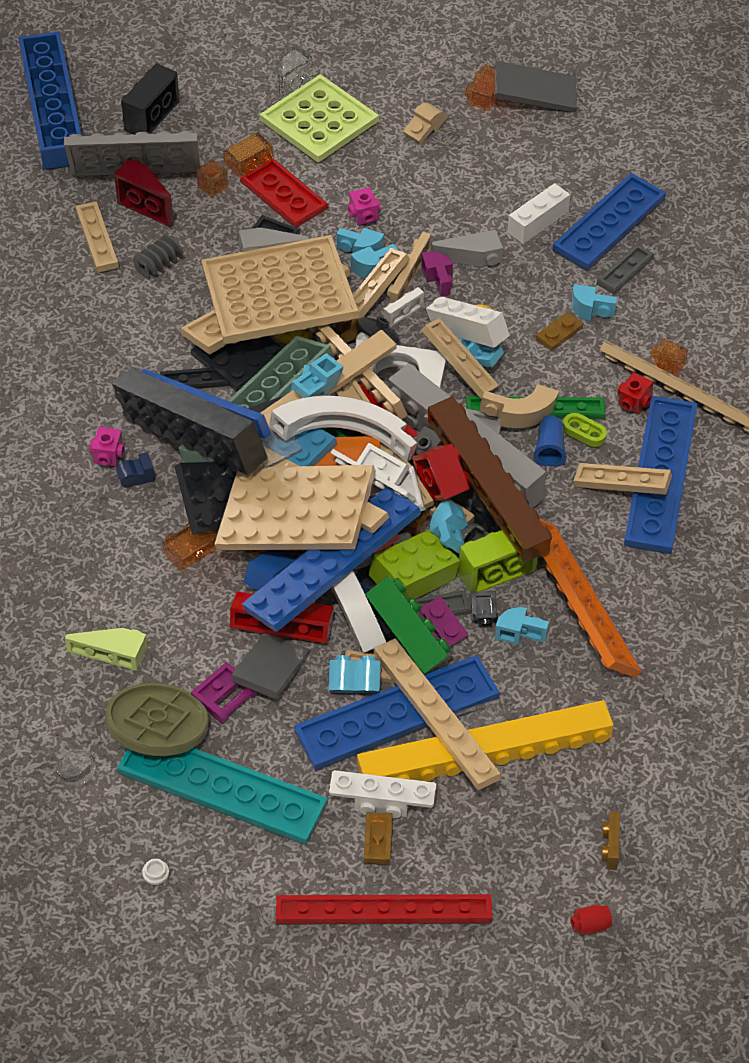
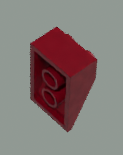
[114,158,173,228]

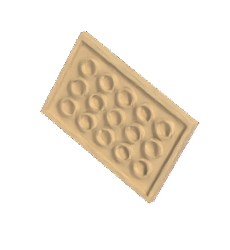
[215,465,376,550]

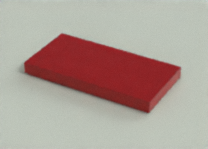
[240,158,329,228]

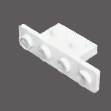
[330,443,415,502]
[329,770,436,818]

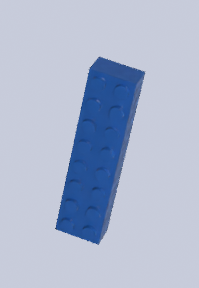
[18,31,81,169]

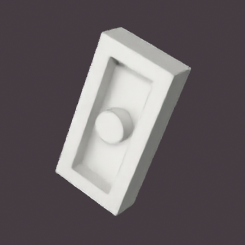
[384,287,424,327]

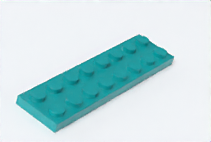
[117,748,328,845]

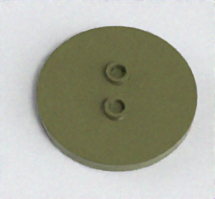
[105,683,209,756]

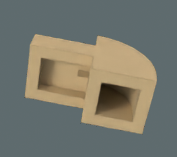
[403,102,448,144]

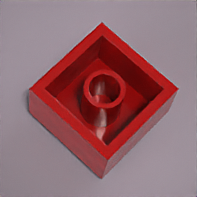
[411,443,470,501]

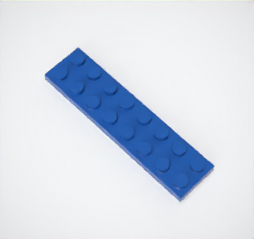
[624,396,697,554]
[242,487,421,632]
[294,655,500,771]

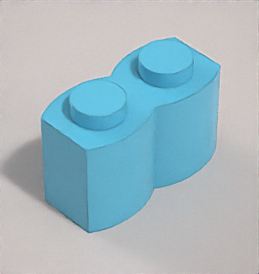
[329,655,381,694]

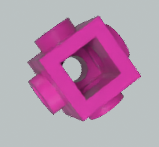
[348,187,381,225]
[89,427,125,466]

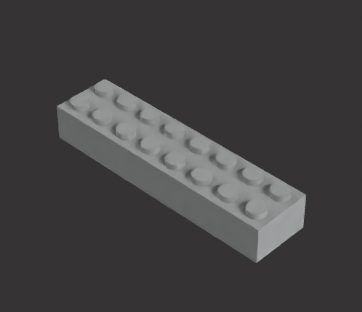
[388,363,546,509]

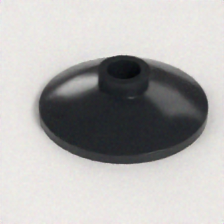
[357,317,399,344]

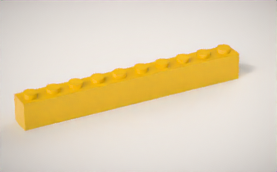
[357,700,614,782]

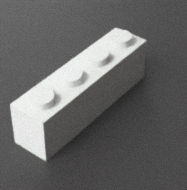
[426,297,510,348]

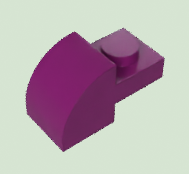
[421,252,453,297]

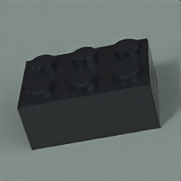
[121,63,180,135]

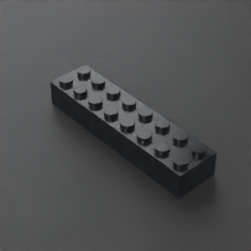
[112,368,268,475]

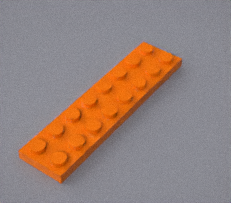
[539,518,642,677]

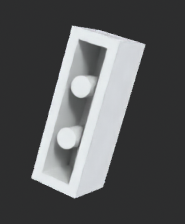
[508,183,570,244]

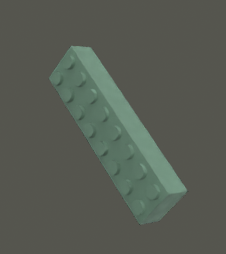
[178,336,335,463]

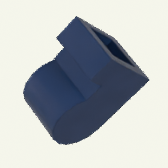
[116,452,155,488]

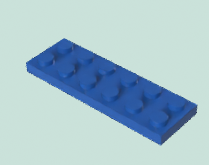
[552,173,666,271]

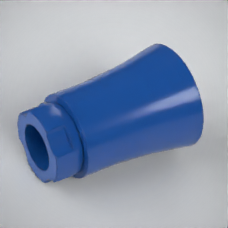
[533,415,567,467]

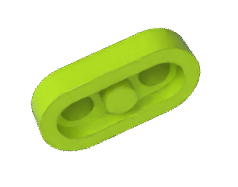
[563,413,607,447]

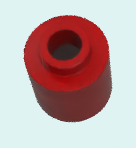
[570,904,612,936]

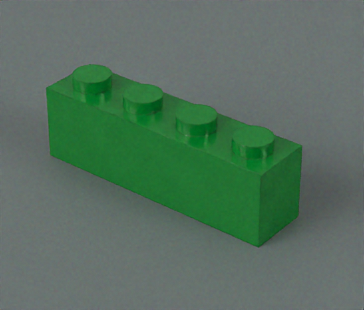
[365,576,453,674]

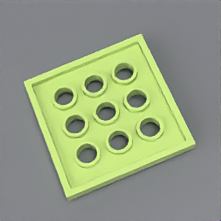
[260,74,379,163]

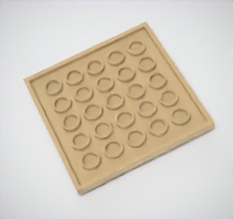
[201,235,359,344]

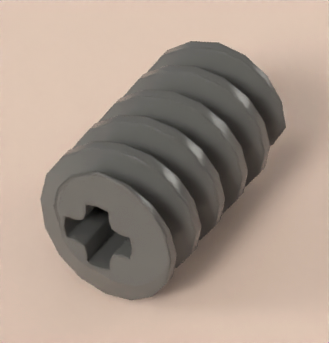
[133,235,183,280]

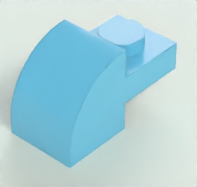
[337,228,384,253]
[351,244,398,278]
[572,284,617,321]
[459,338,504,367]
[291,353,343,398]
[430,498,468,553]
[495,607,549,644]

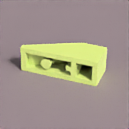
[65,628,148,671]

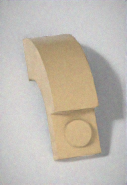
[479,384,559,428]

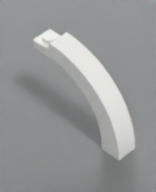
[269,396,417,463]
[307,550,386,653]

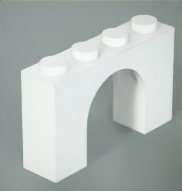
[355,339,447,391]

